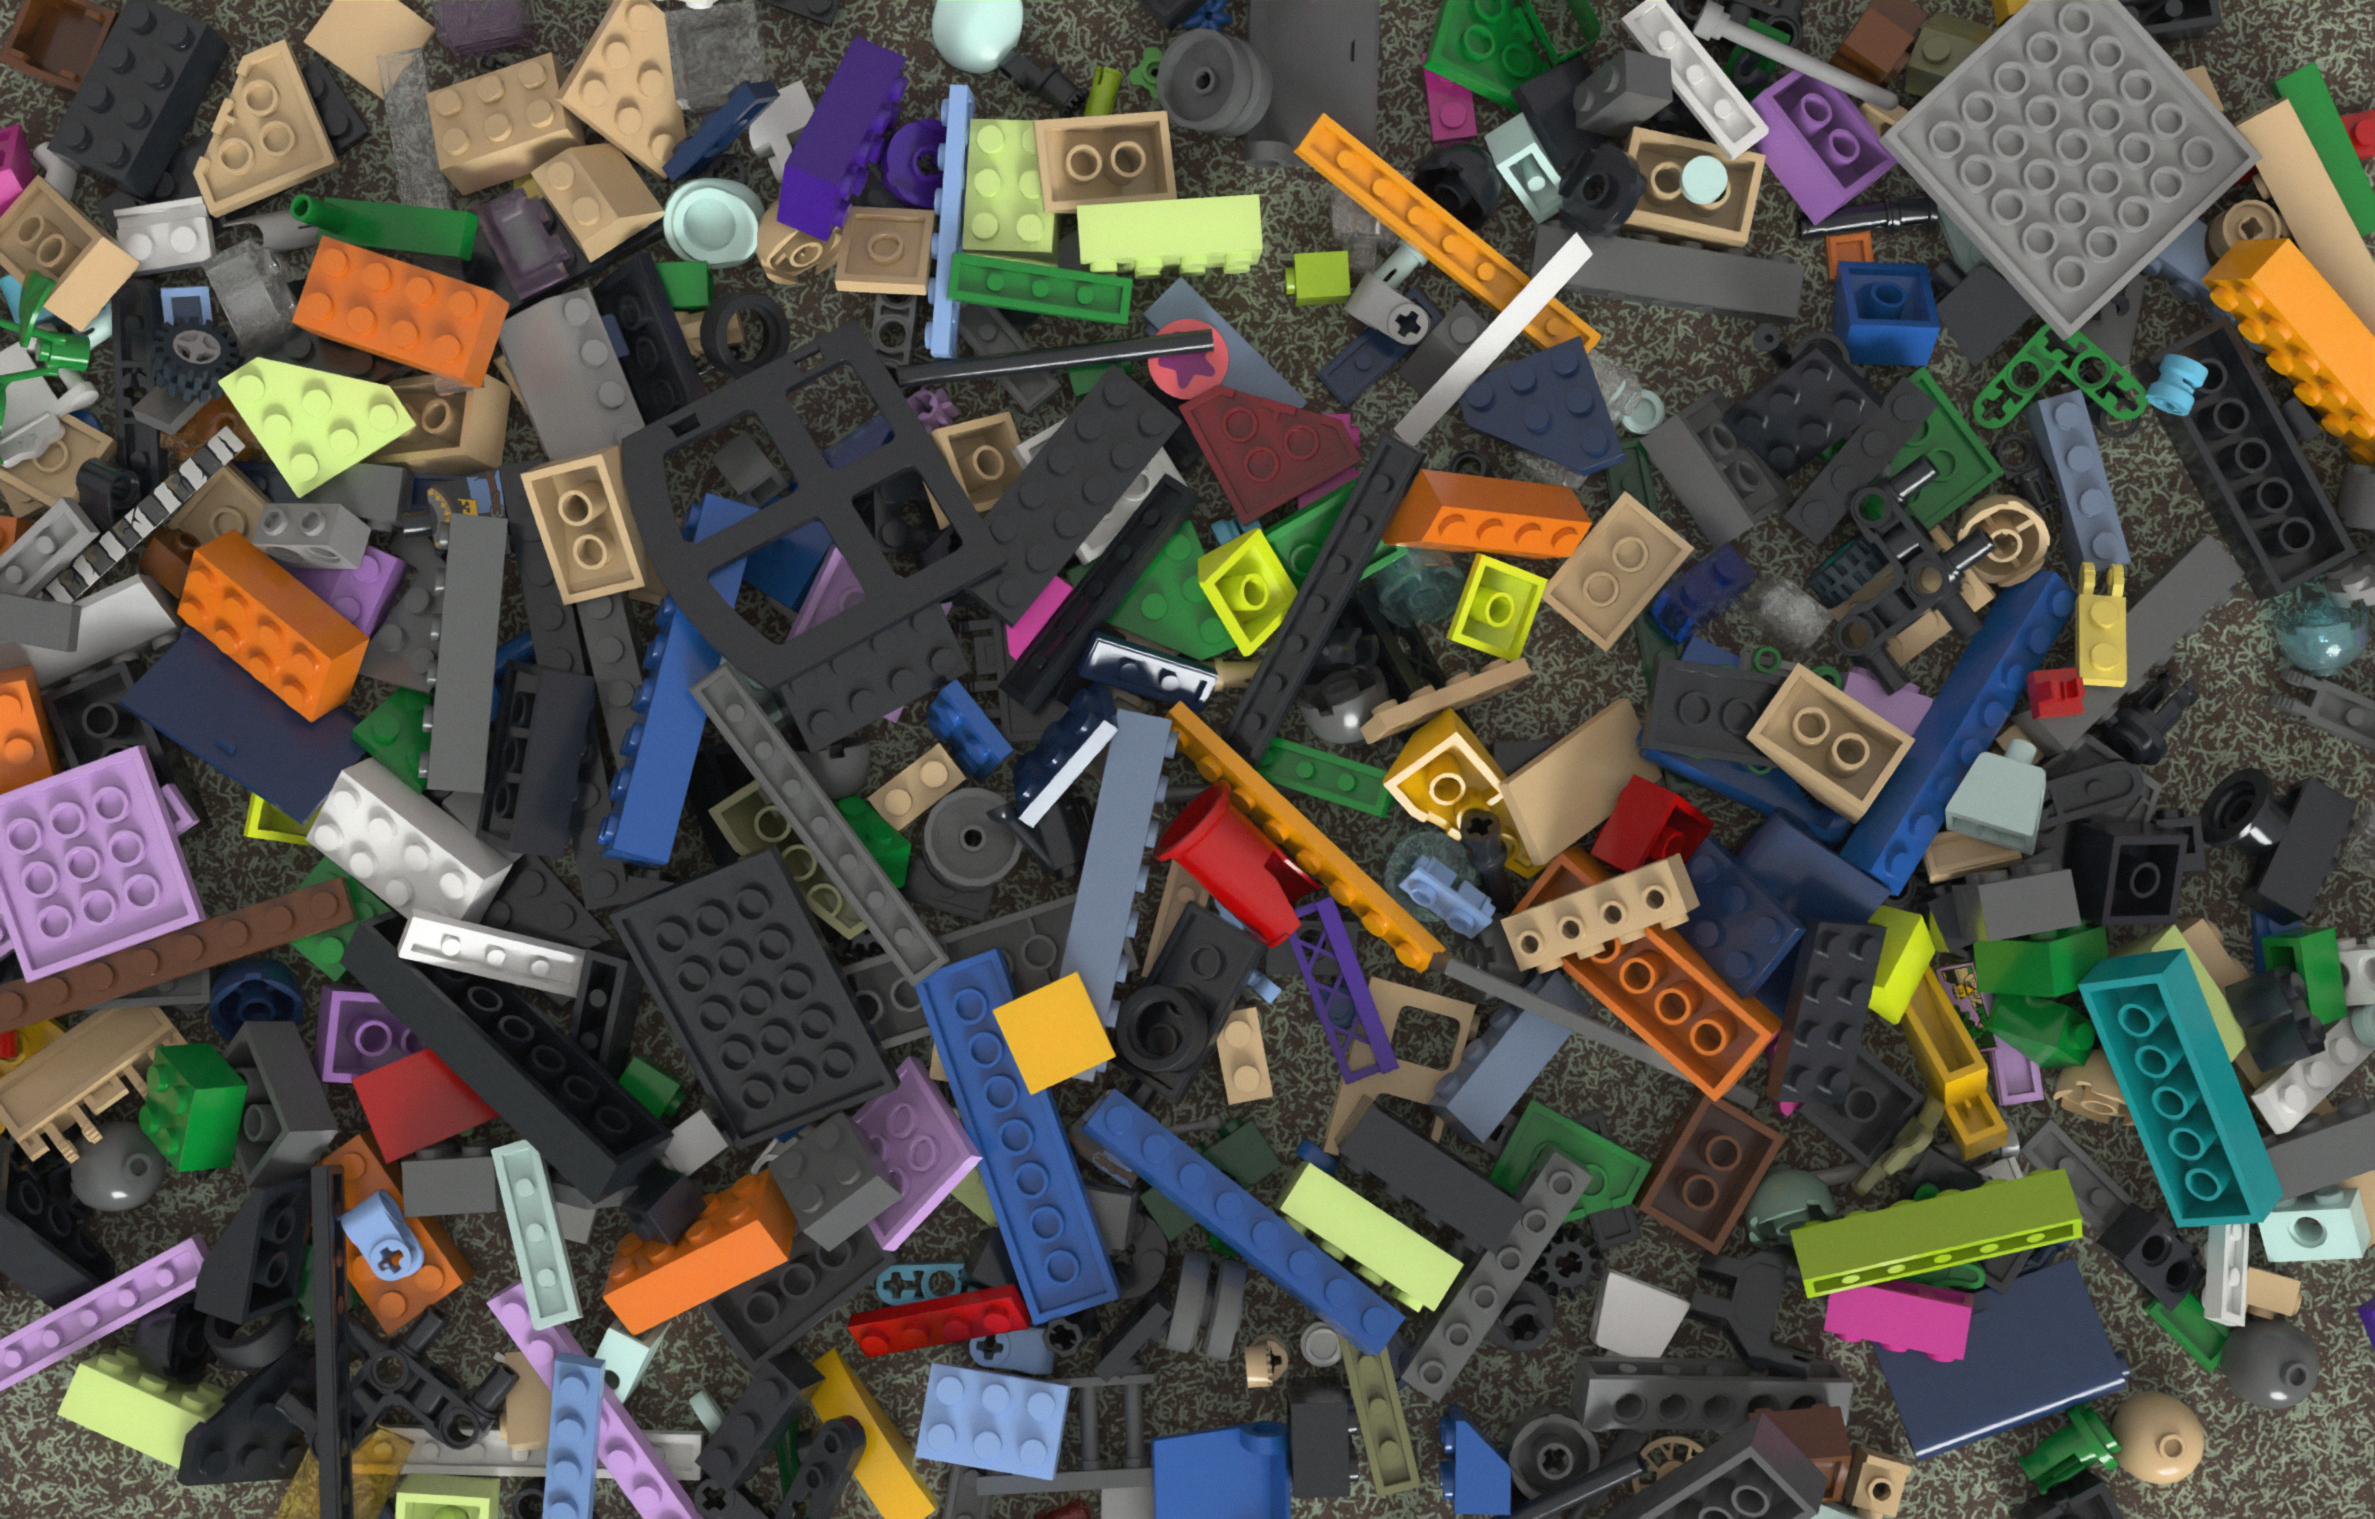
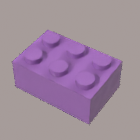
[1750,55,1898,226]

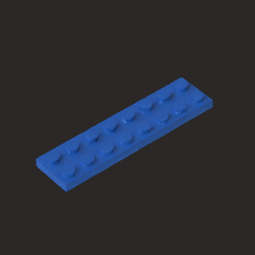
[915,947,1122,1326]

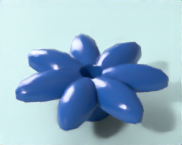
[1182,0,1233,32]

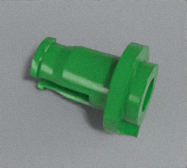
[2017,1402,2122,1496]

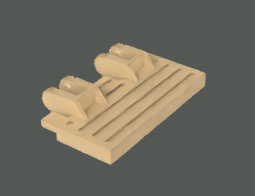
[0,1006,188,1164]

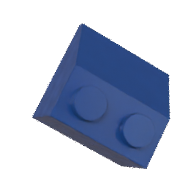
[1832,261,1940,366]

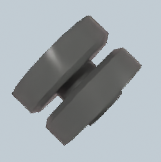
[1156,28,1273,138]
[920,788,1023,893]
[1165,1249,1248,1362]

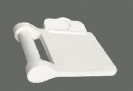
[0,322,99,468]

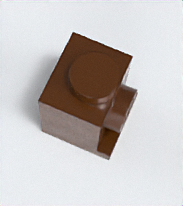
[137,526,201,599]

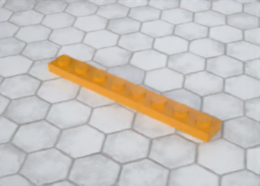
[1293,112,1602,355]
[1165,701,1446,974]

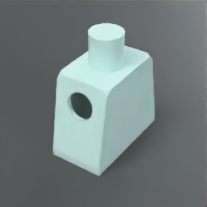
[1945,739,2046,855]
[594,1317,672,1405]

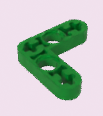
[1973,323,2148,429]

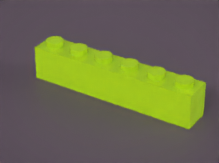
[1790,1168,2083,1299]

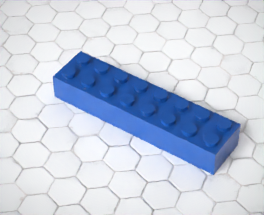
[596,493,760,870]

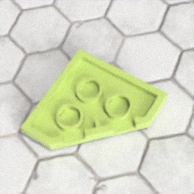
[218,357,417,499]

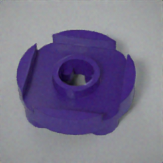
[881,118,947,210]

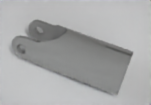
[222,209,320,259]

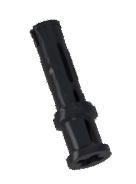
[1796,190,1938,241]
[1459,811,1516,915]

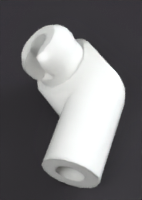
[33,142,77,200]

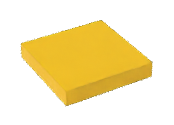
[992,971,1116,1095]

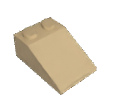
[1033,111,1177,214]
[0,175,141,332]
[360,374,511,476]
[520,443,649,605]
[1746,663,1915,824]

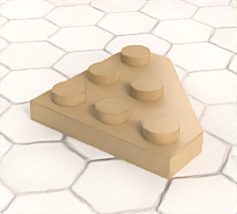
[554,0,687,179]
[193,39,340,218]

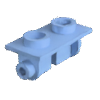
[1398,854,1496,939]

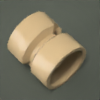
[2205,200,2281,265]

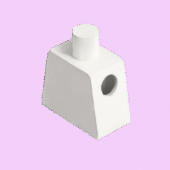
[1589,1266,1691,1358]

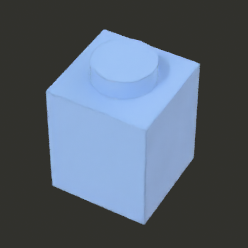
[160,285,212,326]

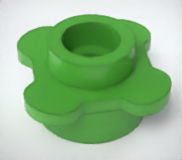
[1129,47,1163,100]

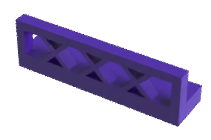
[1288,895,1399,1085]

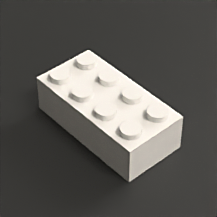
[305,757,513,924]

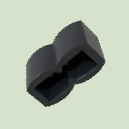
[2225,964,2326,1073]

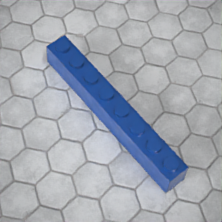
[1839,570,2078,896]
[1080,1088,1406,1356]

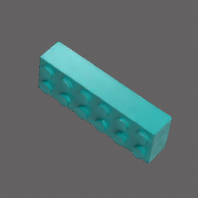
[2077,948,2284,1228]

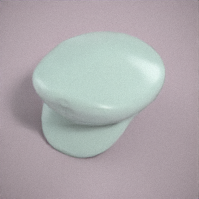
[932,0,1023,74]
[663,178,765,269]

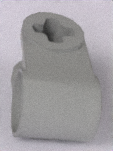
[1343,271,1431,345]

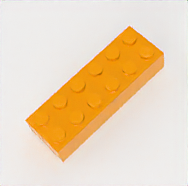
[2201,238,2375,467]

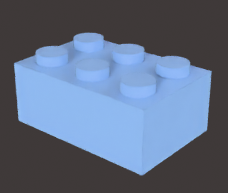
[915,1361,1071,1480]

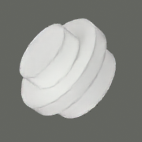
[1300,1321,1342,1367]

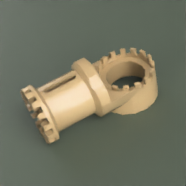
[1244,1334,1289,1388]

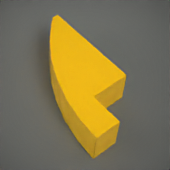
[1900,965,2008,1161]
[810,1346,939,1519]

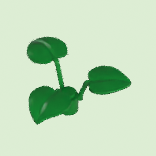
[0,269,90,465]

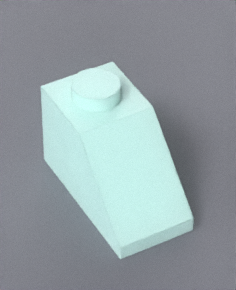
[1484,112,1563,225]

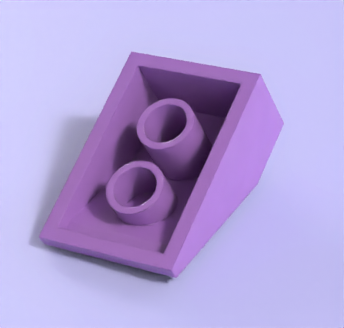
[267,544,411,643]
[313,984,429,1083]

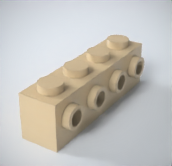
[1500,853,1700,974]

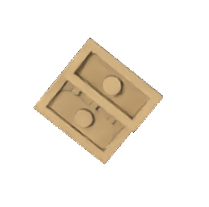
[303,0,437,101]

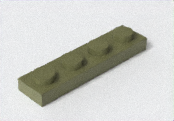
[1336,1332,1422,1498]

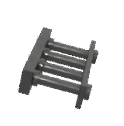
[976,1364,1155,1496]

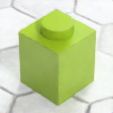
[1285,251,1351,306]

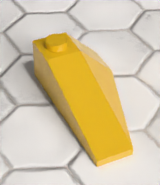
[1382,707,1556,879]

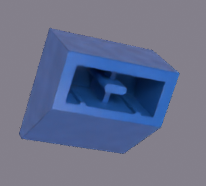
[1438,1403,1511,1515]

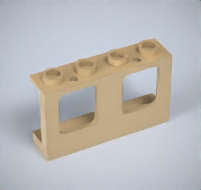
[1322,975,1480,1156]

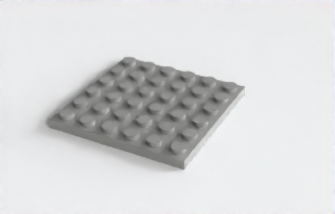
[1878,0,2262,341]

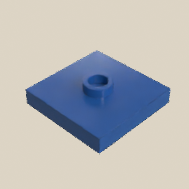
[742,495,834,613]

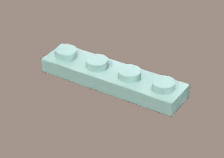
[491,1139,583,1331]

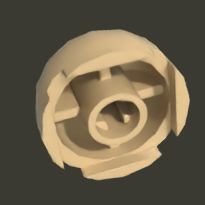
[756,200,843,285]
[1955,495,2050,587]
[2053,1045,2135,1126]
[2109,1391,2205,1485]

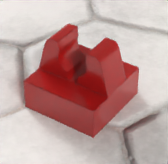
[2026,667,2085,719]

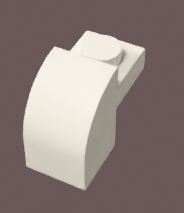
[749,80,815,184]

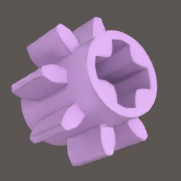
[906,386,959,434]

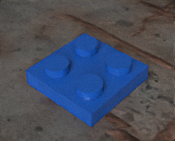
[925,679,1014,783]

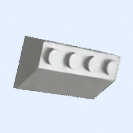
[498,287,645,462]
[0,573,187,696]

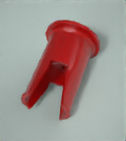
[1153,780,1322,949]

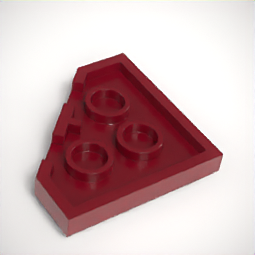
[1178,385,1363,527]

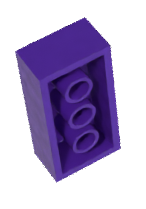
[776,36,908,242]

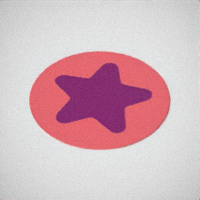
[1148,319,1229,400]

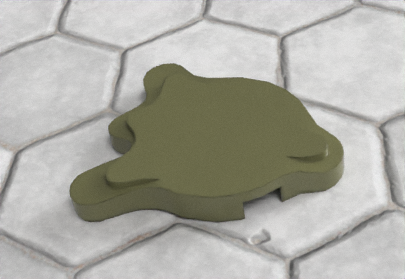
[1851,1087,1944,1196]

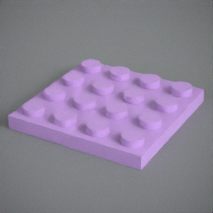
[0,745,207,983]

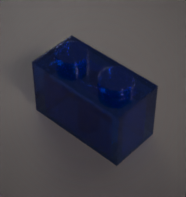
[1648,542,1757,646]

